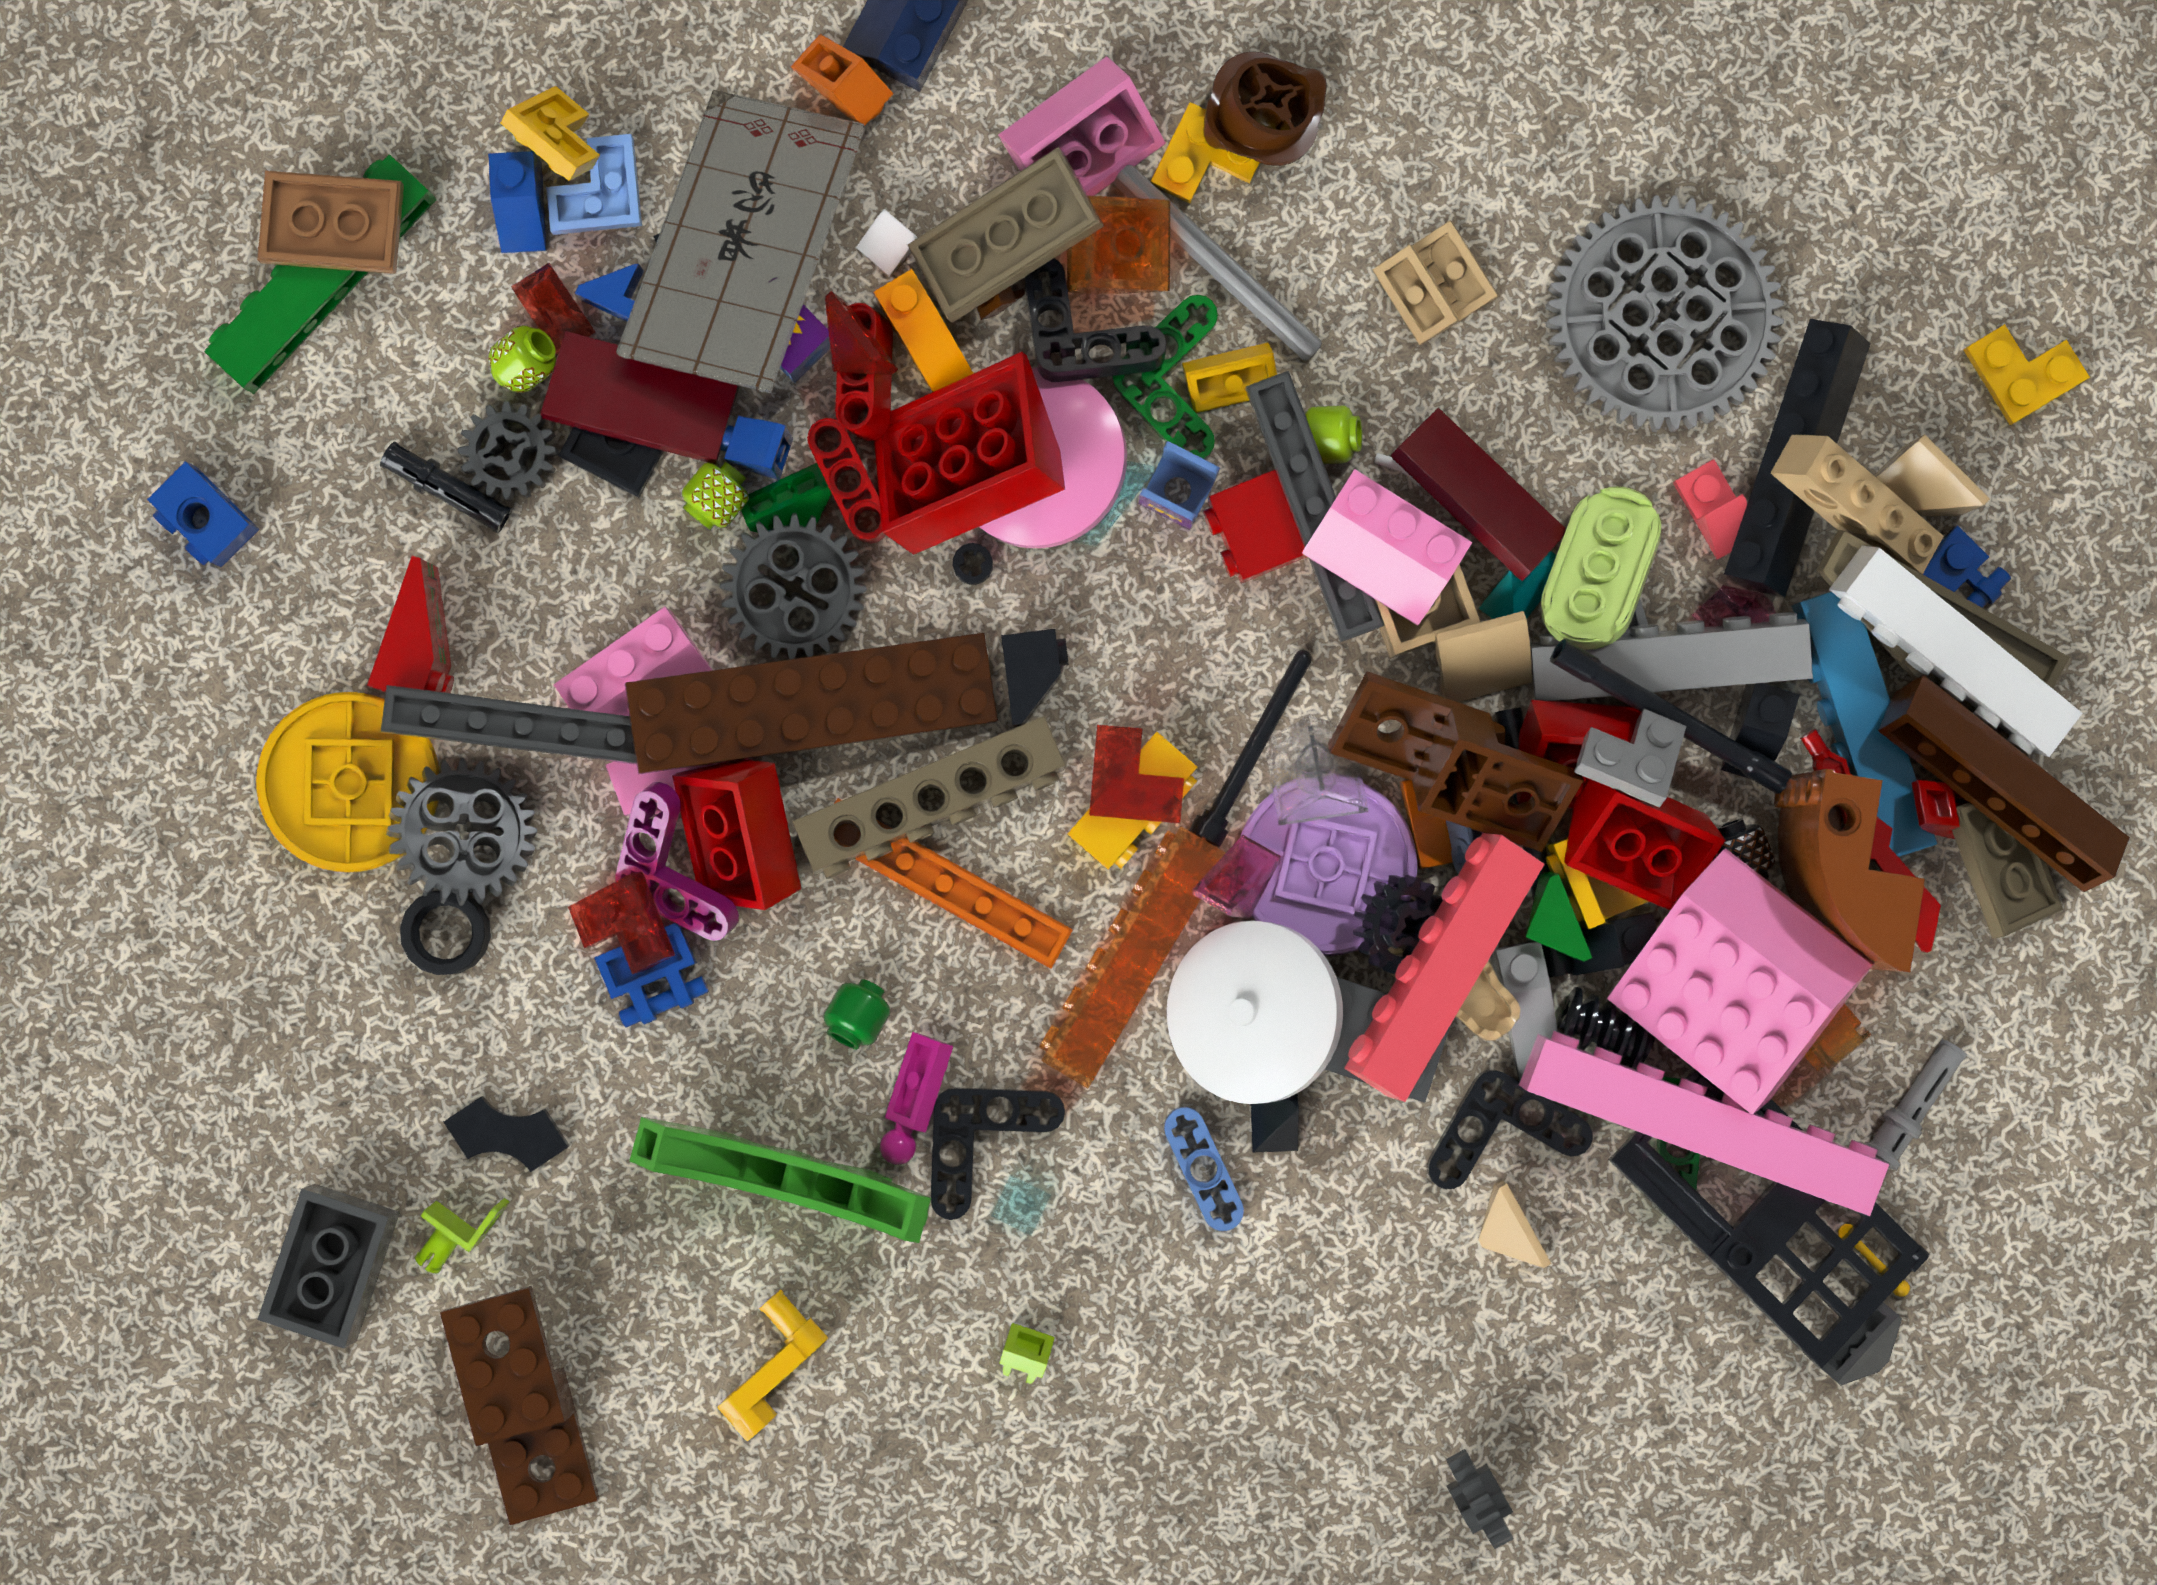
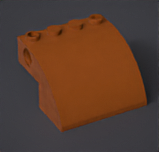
[1774,769,1925,972]

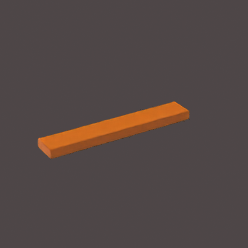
[834,798,1073,969]

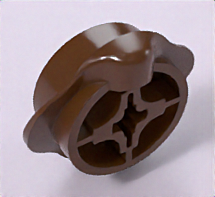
[1203,52,1327,166]

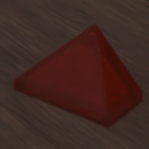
[511,263,595,355]
[825,291,898,375]

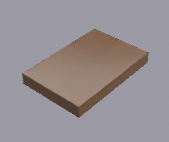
[257,170,404,274]

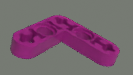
[615,782,739,941]

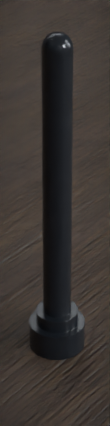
[1188,650,1312,848]

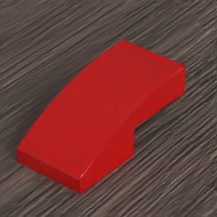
[1912,780,1967,839]

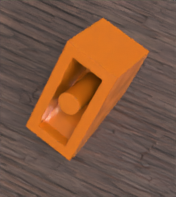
[791,34,894,127]

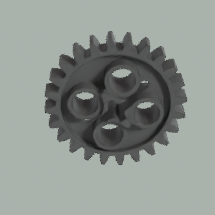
[720,513,867,660]
[386,758,537,906]

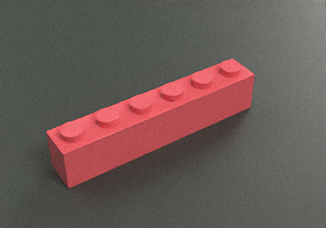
[1344,833,1544,1102]

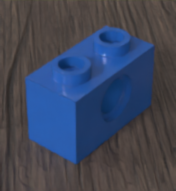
[147,461,260,567]

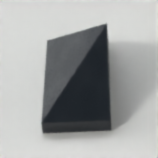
[1251,1094,1299,1153]

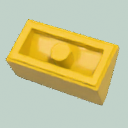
[1182,342,1277,413]

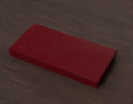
[540,331,739,465]
[1390,407,1566,581]

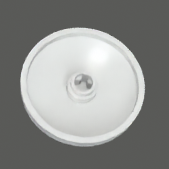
[1167,921,1343,1104]

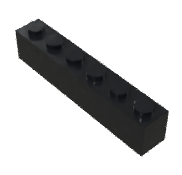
[1724,319,1871,598]

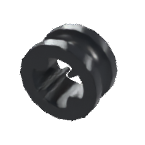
[952,543,993,585]

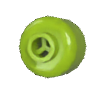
[1305,405,1362,464]

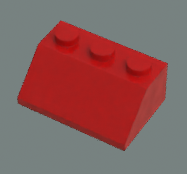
[1517,700,1641,808]
[672,759,801,910]
[1564,779,1726,910]

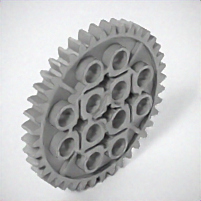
[1545,195,1784,432]

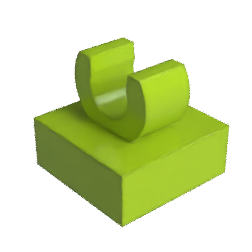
[999,1323,1055,1384]

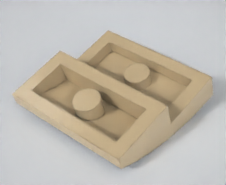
[1372,220,1500,345]
[1435,611,1532,702]

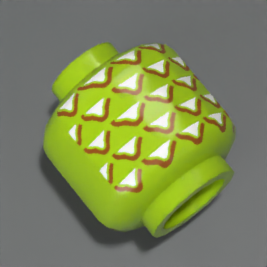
[488,325,556,393]
[682,462,749,531]

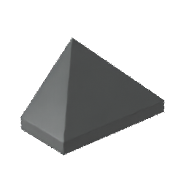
[1822,1302,1902,1386]

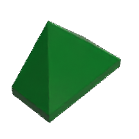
[741,463,832,533]
[1526,871,1592,961]

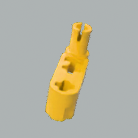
[717,1289,828,1441]

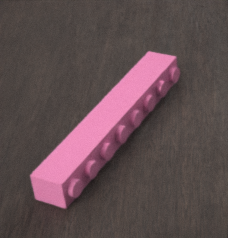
[1519,1031,1889,1216]

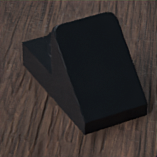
[1569,912,1657,976]

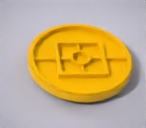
[256,692,439,872]

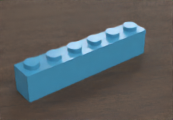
[1791,592,1938,857]

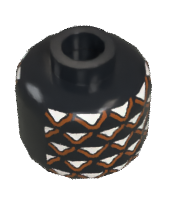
[1713,818,1775,879]

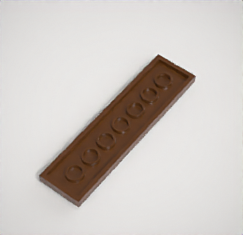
[625,633,998,775]

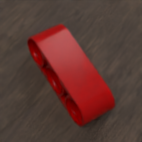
[835,303,893,441]
[807,418,886,544]

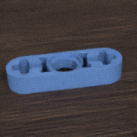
[1164,1107,1244,1231]

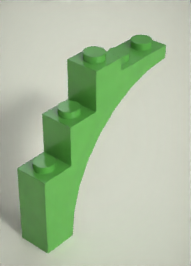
[630,1117,931,1243]

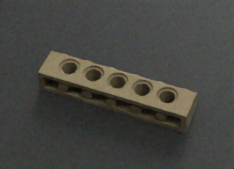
[792,716,1066,879]

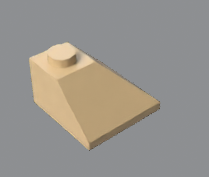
[1874,434,1990,516]

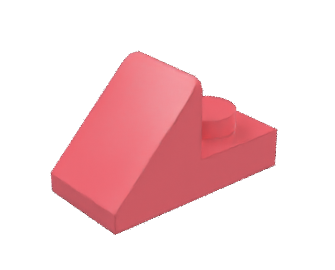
[1673,459,1747,560]

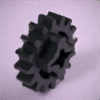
[1353,875,1443,974]

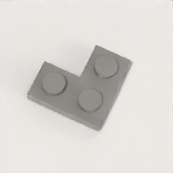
[1574,709,1686,808]

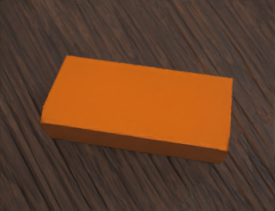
[1399,780,1453,869]

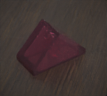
[1192,835,1281,918]

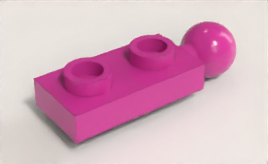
[880,1032,953,1165]

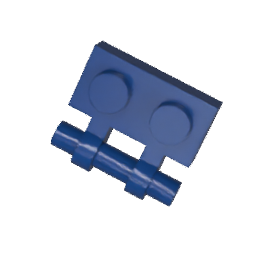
[1923,525,2011,608]
[594,923,709,1028]

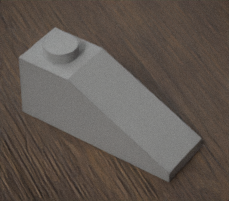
[1491,940,1558,1082]

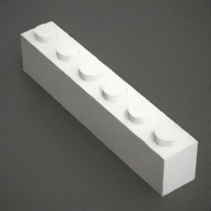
[1829,546,2083,757]

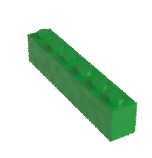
[204,154,437,394]

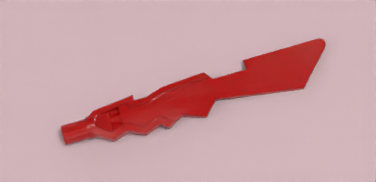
[1800,729,1941,953]

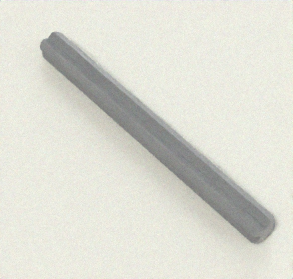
[1114,165,1322,361]

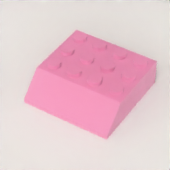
[1607,849,1875,1115]

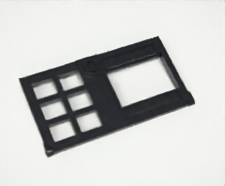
[1608,1069,1930,1369]

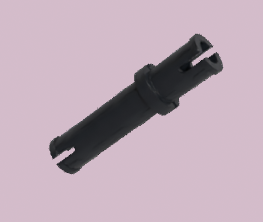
[380,441,512,533]

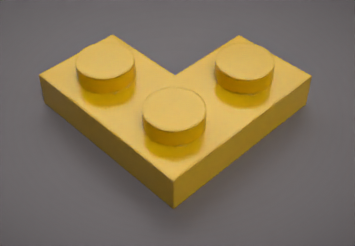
[500,86,600,181]
[1151,102,1260,204]
[1963,324,2090,425]

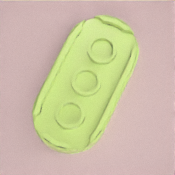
[1541,486,1661,650]

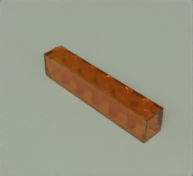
[1039,826,1228,1089]

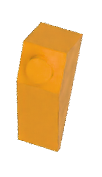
[873,269,973,392]

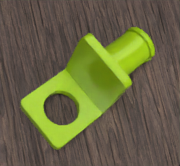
[415,1198,510,1274]

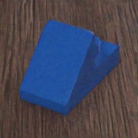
[575,264,644,323]

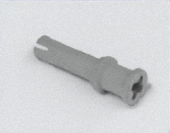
[1864,1039,1967,1171]

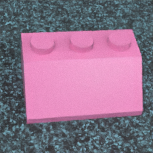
[998,56,1166,199]
[1302,469,1473,626]
[553,607,713,716]

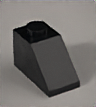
[1001,629,1069,727]
[1720,683,1800,779]

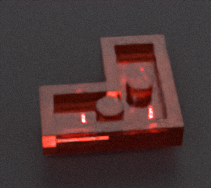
[1089,725,1184,824]
[568,871,675,974]

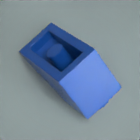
[488,151,547,253]
[721,416,793,480]

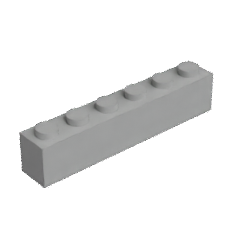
[1530,612,1813,701]

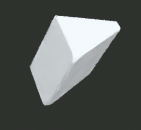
[856,209,917,277]

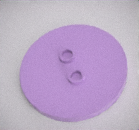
[1236,775,1417,956]

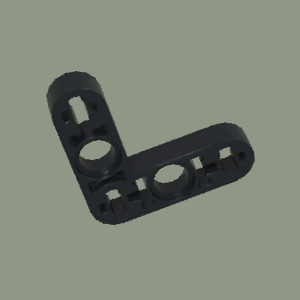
[1025,258,1166,382]
[1427,1070,1593,1189]
[931,1087,1065,1220]

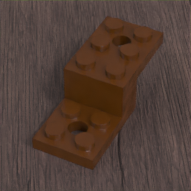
[1328,671,1583,852]
[440,1286,599,1525]

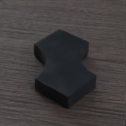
[443,1096,570,1172]

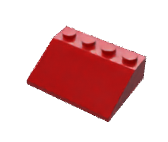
[874,352,1065,555]

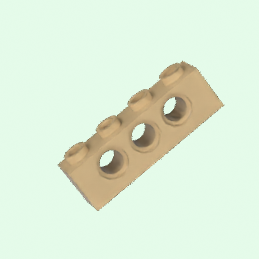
[1771,435,1943,574]

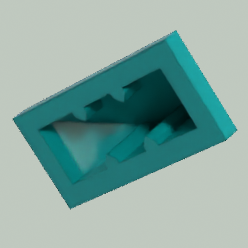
[1478,551,1556,619]

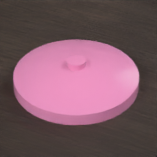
[979,368,1127,548]

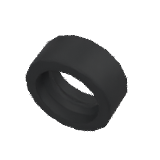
[400,890,491,975]

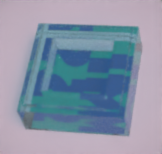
[991,1175,1051,1235]

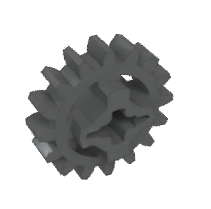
[458,401,559,501]
[1446,1449,1514,1549]

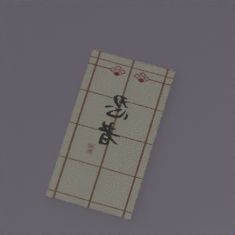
[616,90,865,393]

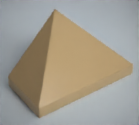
[1478,1180,1552,1268]

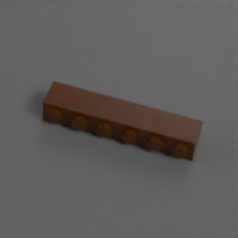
[1878,674,2130,892]

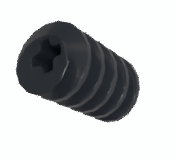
[1556,986,1656,1070]

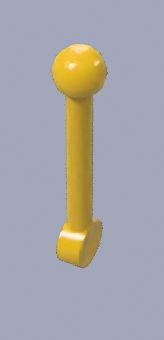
[1838,1223,1910,1297]

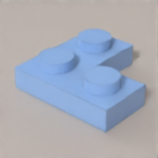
[546,134,642,235]

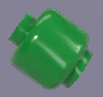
[823,979,891,1050]

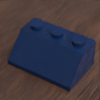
[843,0,968,92]

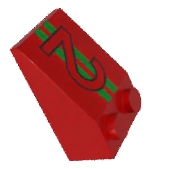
[367,555,454,693]

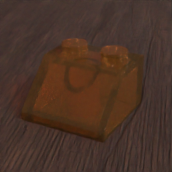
[1067,195,1170,294]

